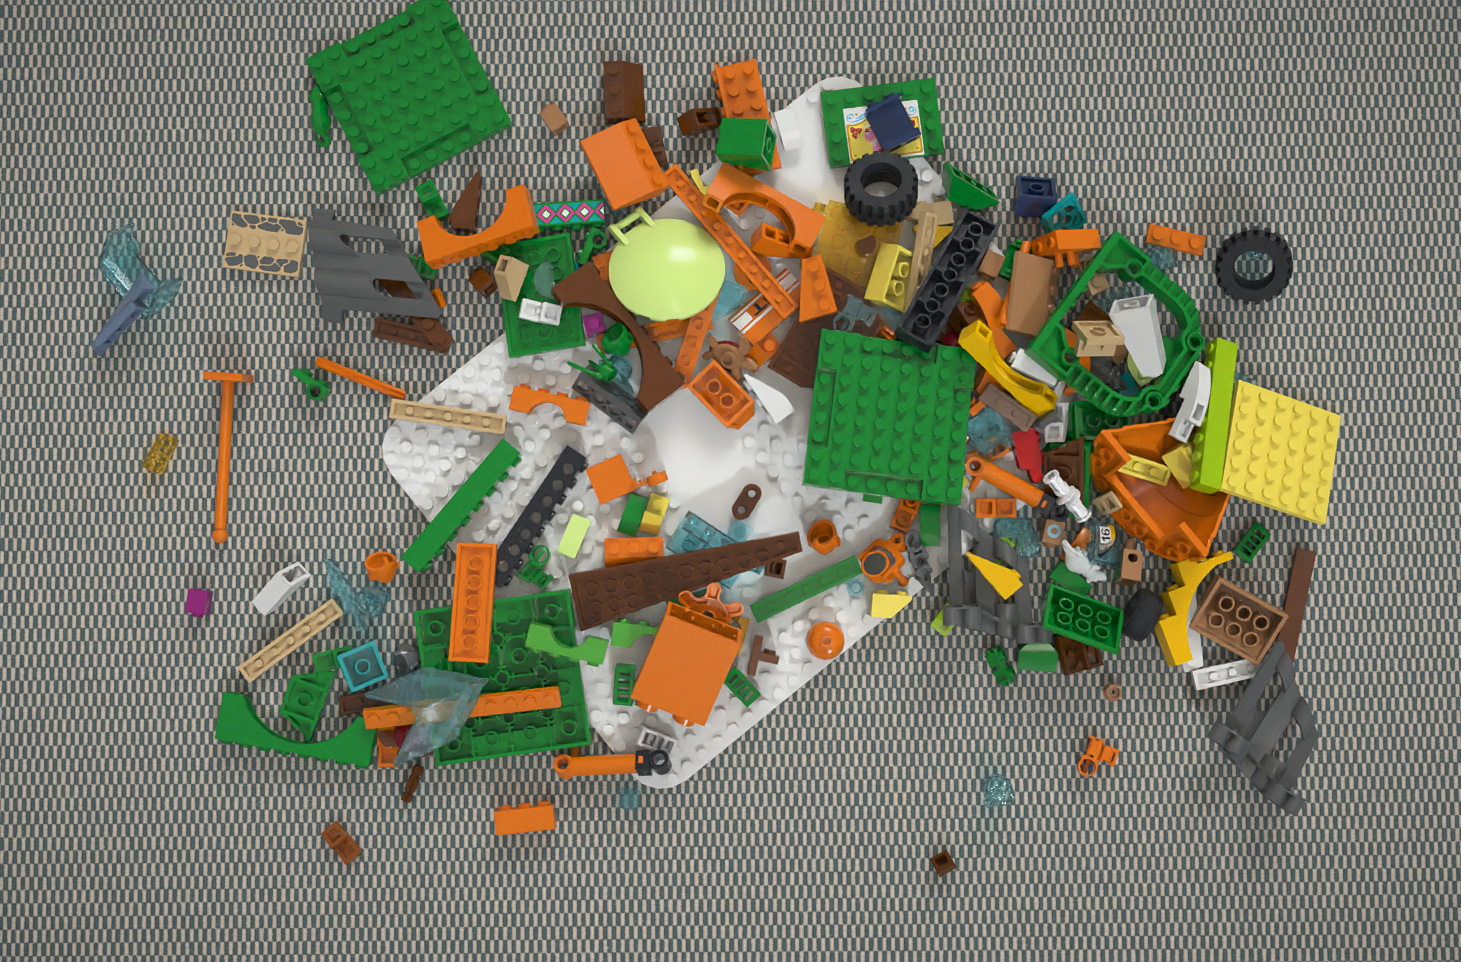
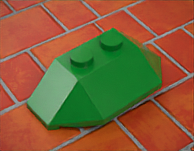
[942,162,1000,211]

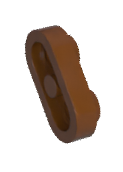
[732,484,762,520]

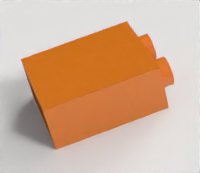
[631,601,742,727]

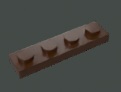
[372,317,453,355]

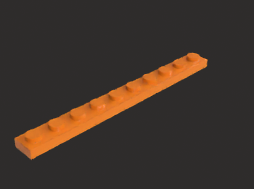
[663,163,799,320]
[363,686,562,729]

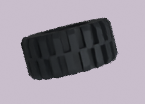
[844,151,918,227]
[1215,226,1293,305]

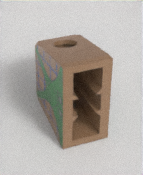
[1112,539,1143,587]

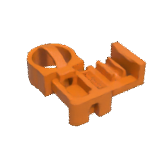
[632,470,669,488]
[1077,736,1120,777]

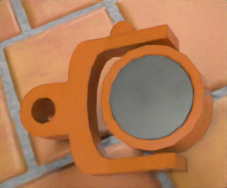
[857,533,909,587]

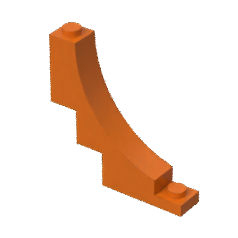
[967,281,1016,417]

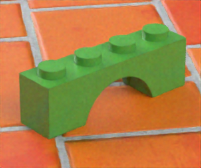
[611,618,659,648]
[525,622,609,667]

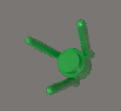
[567,344,617,383]

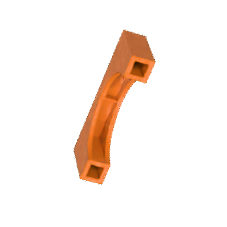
[701,162,826,259]
[416,184,540,269]

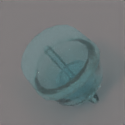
[598,354,633,394]

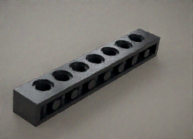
[495,445,589,588]

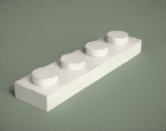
[1190,654,1268,690]

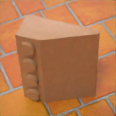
[1006,251,1060,340]
[1189,573,1289,666]

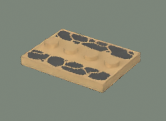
[223,210,309,278]

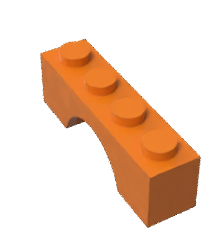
[509,384,591,427]

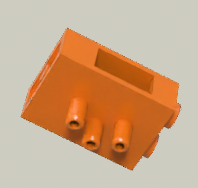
[1031,229,1101,268]

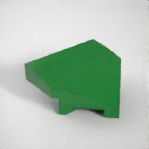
[1016,643,1058,673]

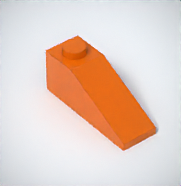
[750,222,813,258]

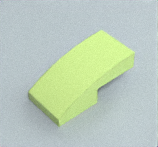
[557,514,591,560]

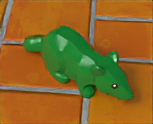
[308,84,332,148]

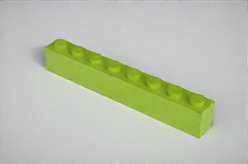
[1189,338,1238,494]

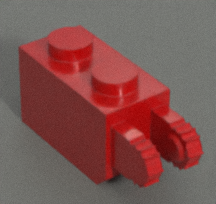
[1009,428,1044,484]

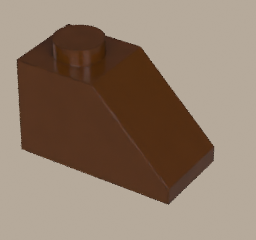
[677,107,722,136]
[468,267,498,299]

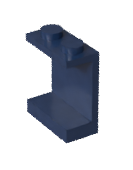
[864,92,921,153]

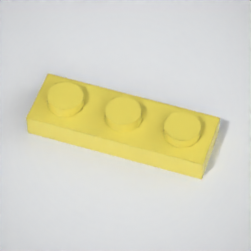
[1118,453,1171,486]

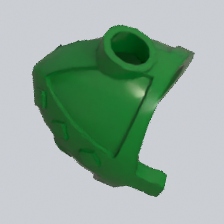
[601,322,634,357]

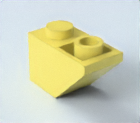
[870,589,912,618]

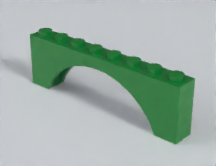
[215,691,378,769]

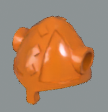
[807,519,841,555]
[365,552,400,583]

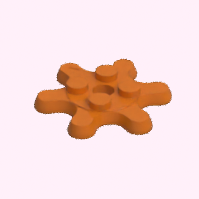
[678,582,743,624]

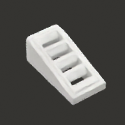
[634,725,679,758]

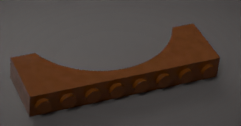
[551,261,685,415]

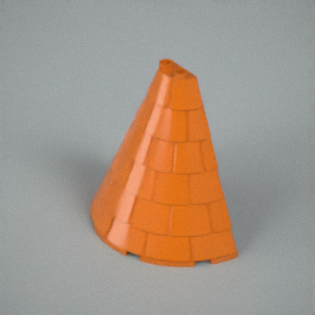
[1091,418,1232,562]

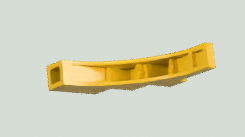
[1154,550,1234,666]

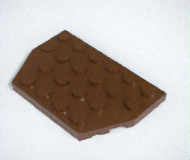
[768,267,884,388]

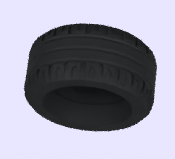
[1121,588,1164,642]

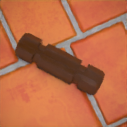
[401,764,424,803]

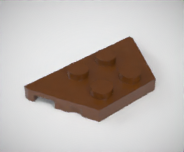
[1043,437,1085,506]

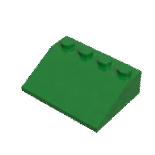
[1040,584,1124,655]

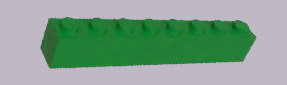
[401,439,523,572]

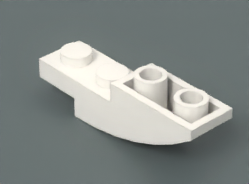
[1169,361,1211,443]

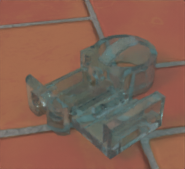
[833,294,878,332]

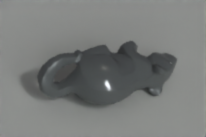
[1090,356,1127,390]
[905,529,933,592]

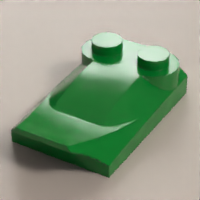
[1066,401,1132,440]

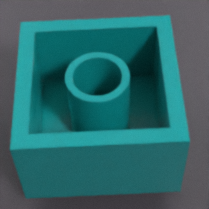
[335,641,389,693]

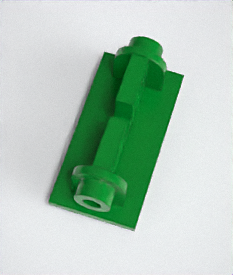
[984,645,1016,687]

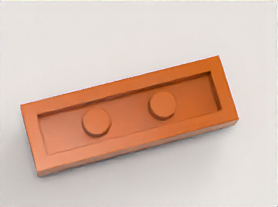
[1144,224,1206,256]

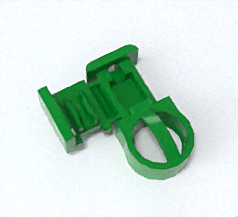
[516,545,554,591]

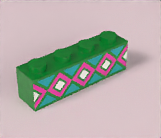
[533,199,606,233]

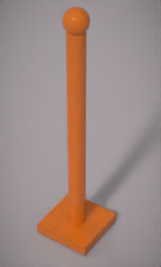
[203,371,254,543]

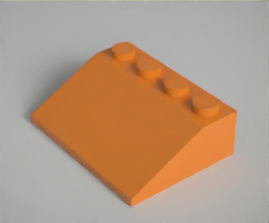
[579,118,669,211]

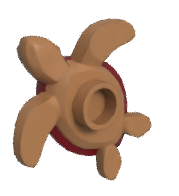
[702,335,758,382]

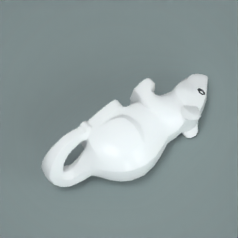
[1061,539,1107,583]

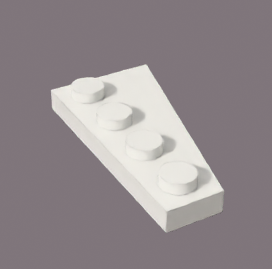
[1162,592,1203,673]

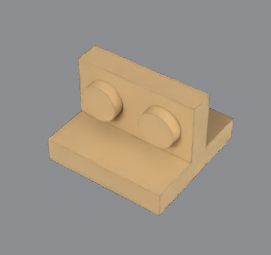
[1072,321,1125,357]

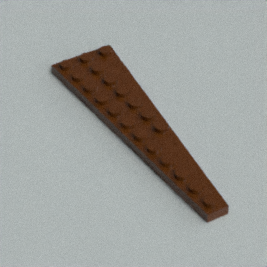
[569,531,803,631]

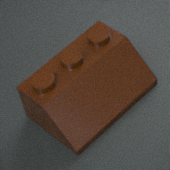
[603,61,646,125]

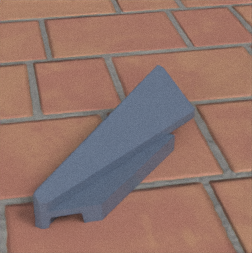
[91,273,155,356]

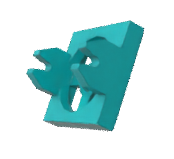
[1039,192,1088,233]

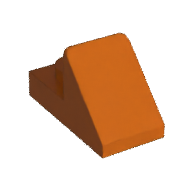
[747,333,781,373]

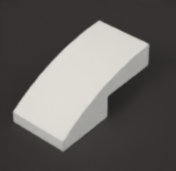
[773,107,803,151]
[518,298,562,326]
[1045,402,1069,442]

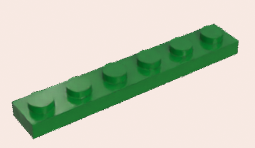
[749,555,863,623]

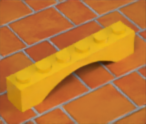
[958,319,1058,418]

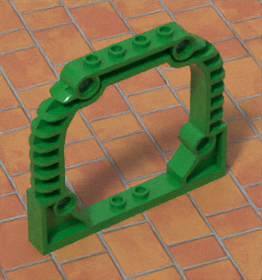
[1024,230,1205,417]

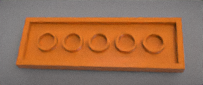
[448,542,498,663]

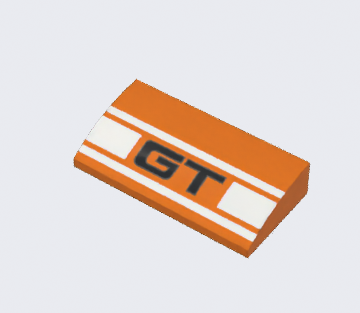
[728,268,801,347]

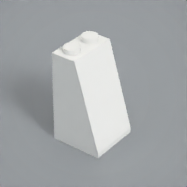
[1109,294,1166,378]

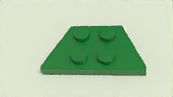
[279,671,336,742]

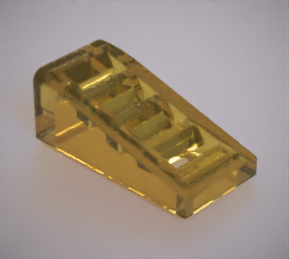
[141,432,180,475]

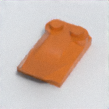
[686,359,755,430]

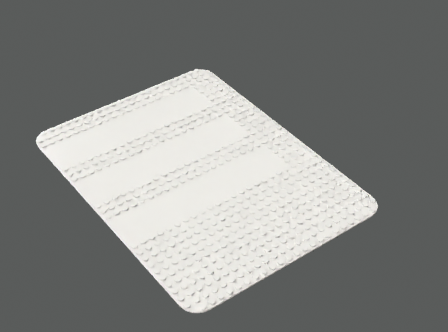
[382,77,1114,789]

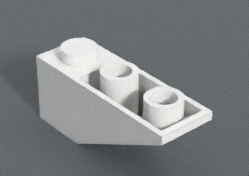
[743,374,795,425]

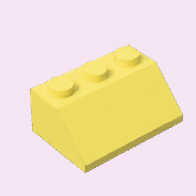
[864,243,913,313]

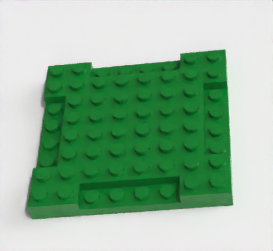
[305,0,513,196]
[801,329,976,507]
[413,588,593,766]

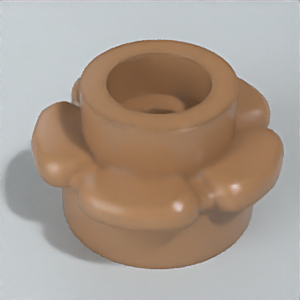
[1103,683,1122,702]

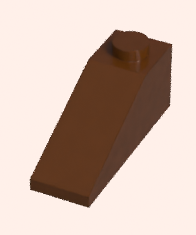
[449,172,483,233]

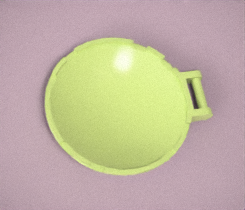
[608,206,725,322]

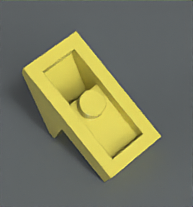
[639,493,670,536]

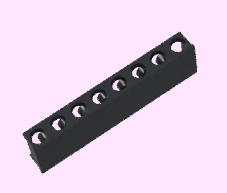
[894,206,1001,354]

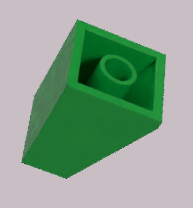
[715,118,777,172]

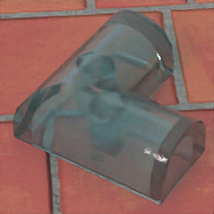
[993,517,1041,558]

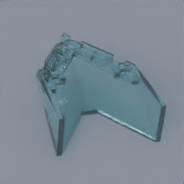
[364,666,489,767]

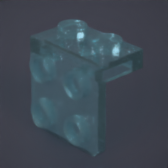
[967,406,1013,455]

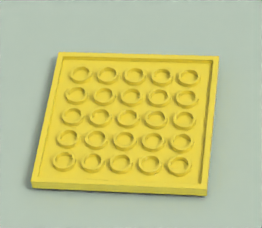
[1219,380,1341,525]

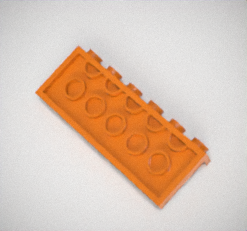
[712,58,782,176]

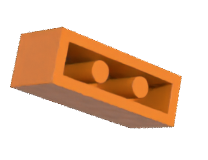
[494,800,557,836]

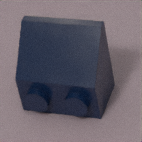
[1014,175,1058,219]

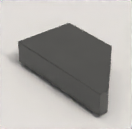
[1031,405,1058,428]

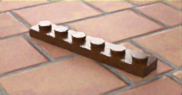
[376,278,455,354]

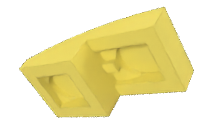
[690,169,711,197]

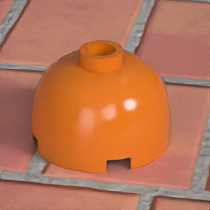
[806,621,845,660]

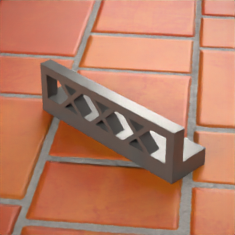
[571,364,648,434]

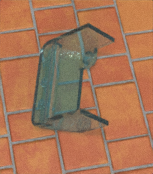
[98,222,183,320]

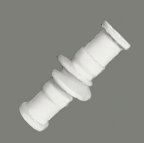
[1043,470,1092,523]

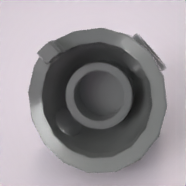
[393,642,421,677]

